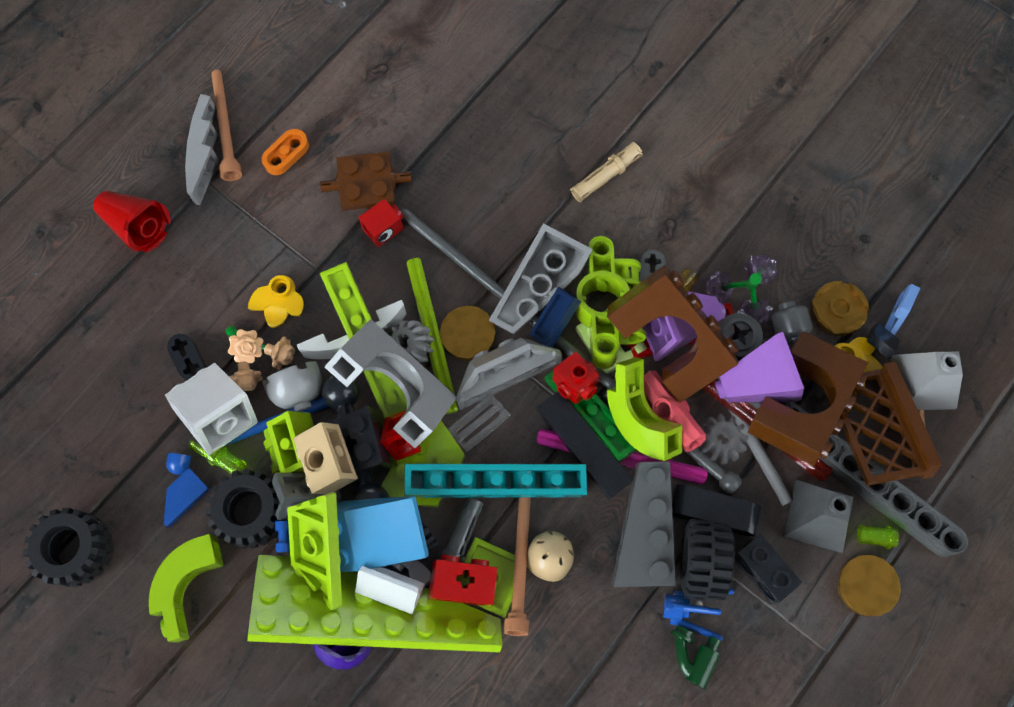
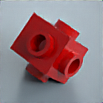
[552,351,600,405]

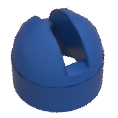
[166,453,192,475]

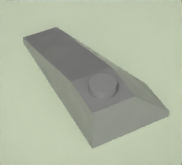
[489,223,593,334]

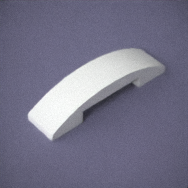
[297,300,407,359]

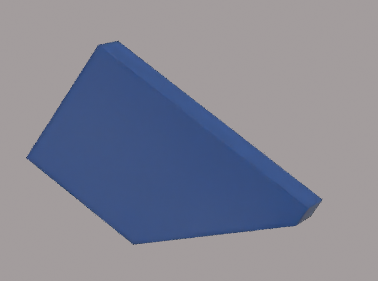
[164,468,211,528]

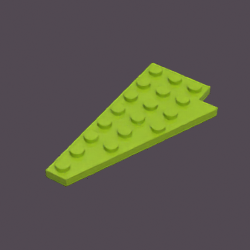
[247,554,502,652]

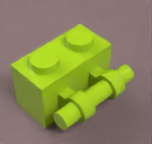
[263,411,324,475]

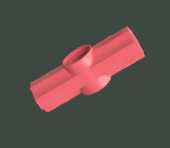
[644,370,706,452]

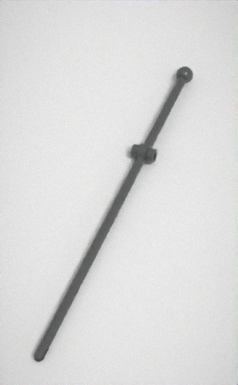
[401,209,742,494]

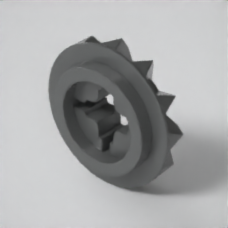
[719,313,763,358]

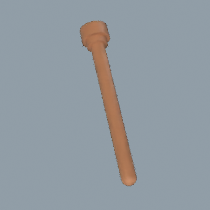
[211,69,242,181]
[504,498,531,636]

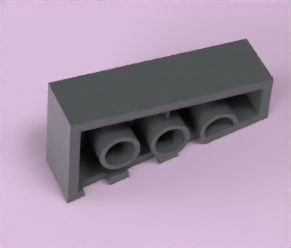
[611,462,676,587]

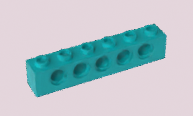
[404,464,587,498]

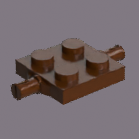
[320,151,412,211]

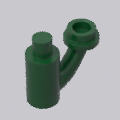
[671,625,721,690]

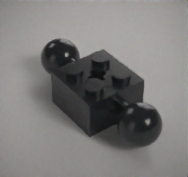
[322,375,397,500]

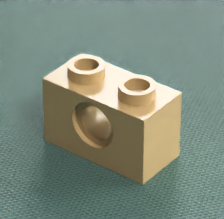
[293,422,358,494]

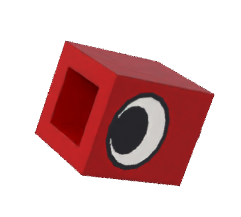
[358,199,404,247]

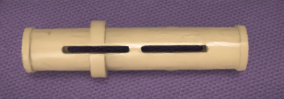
[570,142,643,202]

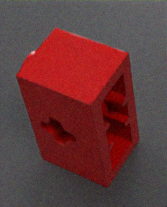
[428,555,498,606]

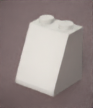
[165,363,258,456]

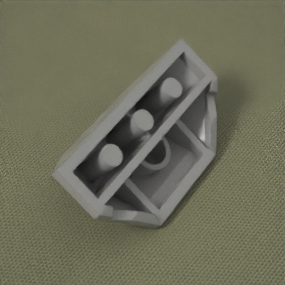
[456,338,562,410]

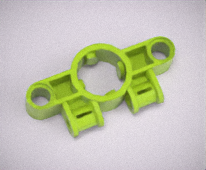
[575,236,646,369]

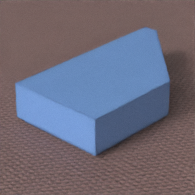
[884,284,920,336]

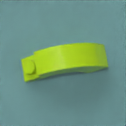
[607,357,682,461]
[149,534,224,643]

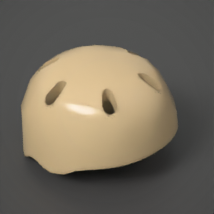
[527,531,574,582]

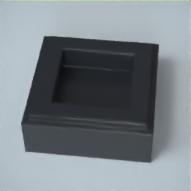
[867,322,900,359]

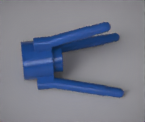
[663,588,734,641]

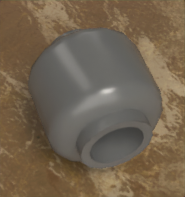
[771,301,813,344]

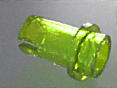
[857,525,899,549]

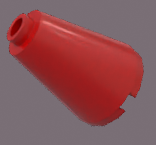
[93,191,171,252]

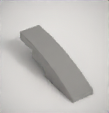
[185,94,219,205]

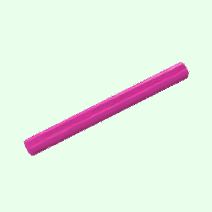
[536,429,708,485]

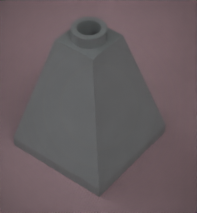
[783,479,854,553]

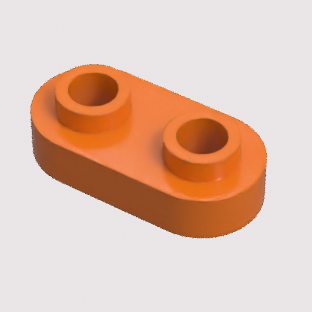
[262,129,309,175]

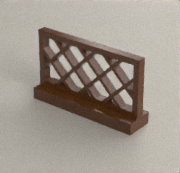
[840,362,942,486]

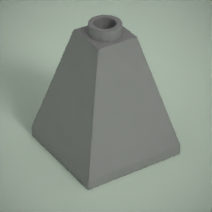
[890,351,963,410]

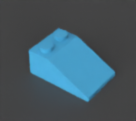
[337,496,429,572]

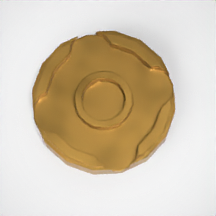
[811,281,869,336]
[440,306,496,361]
[837,555,901,616]

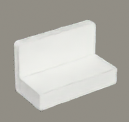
[355,566,425,614]

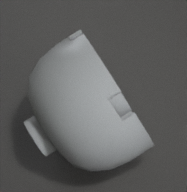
[262,361,323,412]

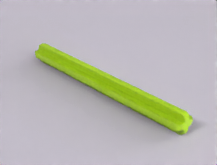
[407,258,458,414]

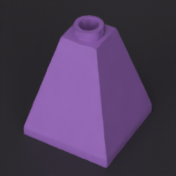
[643,292,725,361]
[715,332,804,402]

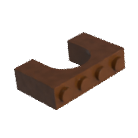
[607,265,739,403]
[747,331,868,467]

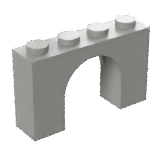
[325,319,456,448]

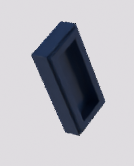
[529,286,581,348]

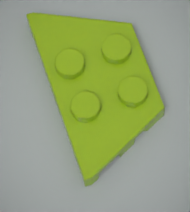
[381,420,466,507]
[287,492,342,610]

